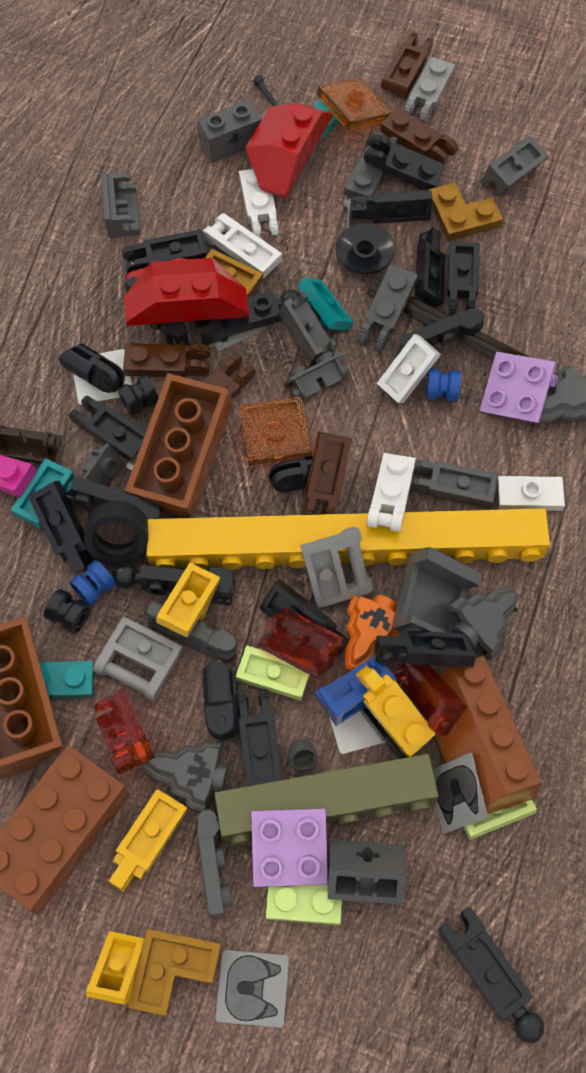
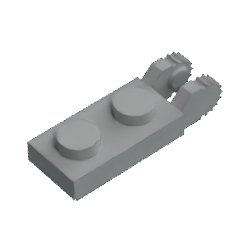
[404,56,455,122]

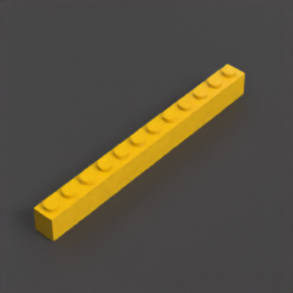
[147,508,550,570]

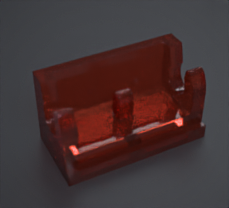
[258,607,343,678]
[394,663,468,736]
[94,687,155,774]

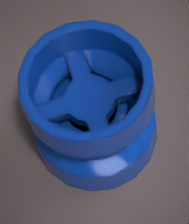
[426,368,461,402]
[69,560,116,606]

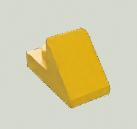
[156,563,220,638]
[86,931,145,1005]

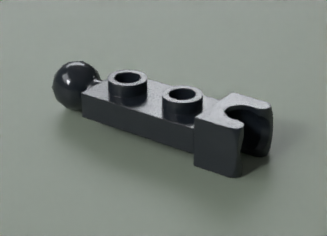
[194,290,300,345]
[112,562,235,605]
[437,907,545,1043]

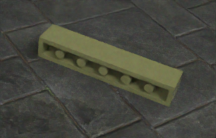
[214,754,439,846]

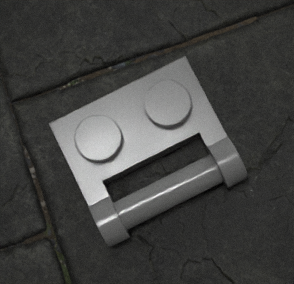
[300,527,374,608]
[93,616,184,703]

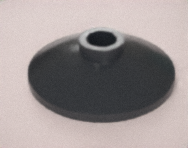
[335,224,395,274]

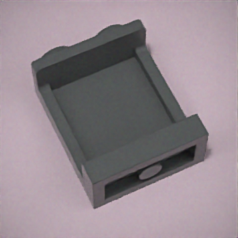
[392,547,482,633]

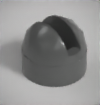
[288,740,318,772]

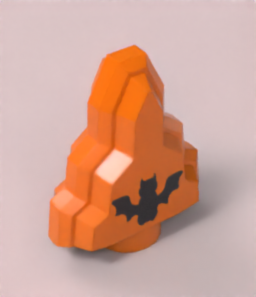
[345,595,400,671]

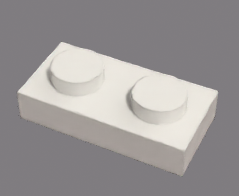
[377,334,441,403]

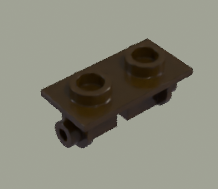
[0,425,62,463]

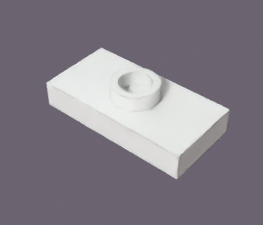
[497,476,565,511]

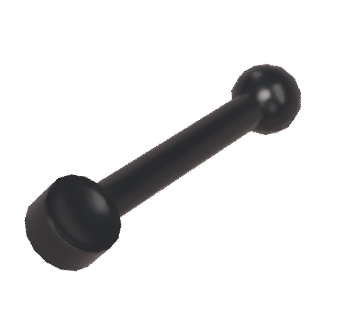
[253,75,278,106]

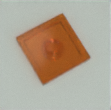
[316,78,392,130]
[239,397,312,465]

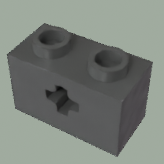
[197,100,261,163]
[328,840,406,905]

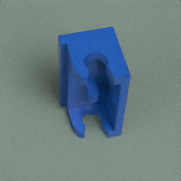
[315,655,397,726]

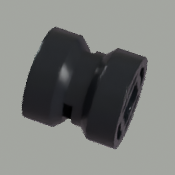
[117,375,158,416]
[43,589,91,634]

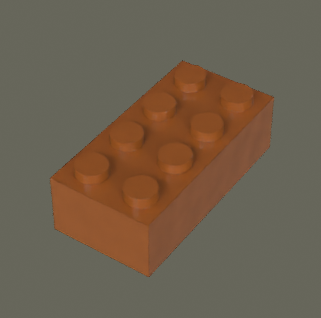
[125,373,233,518]
[0,745,130,916]

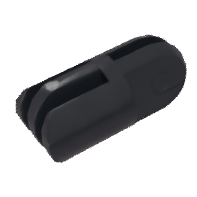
[59,343,125,393]
[268,455,313,492]
[202,661,240,741]

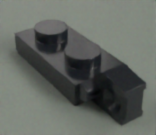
[350,190,433,224]
[415,227,446,308]
[28,480,93,574]
[259,579,349,657]
[373,630,476,667]

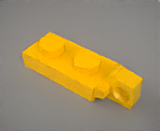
[356,665,436,757]
[109,789,188,892]

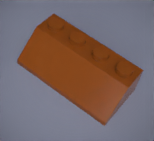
[0,616,63,779]
[416,656,541,815]

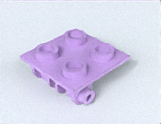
[480,352,558,423]
[251,808,328,887]

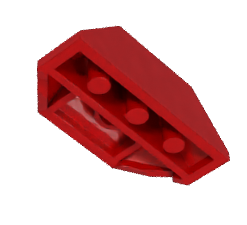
[245,103,333,199]
[124,258,249,326]

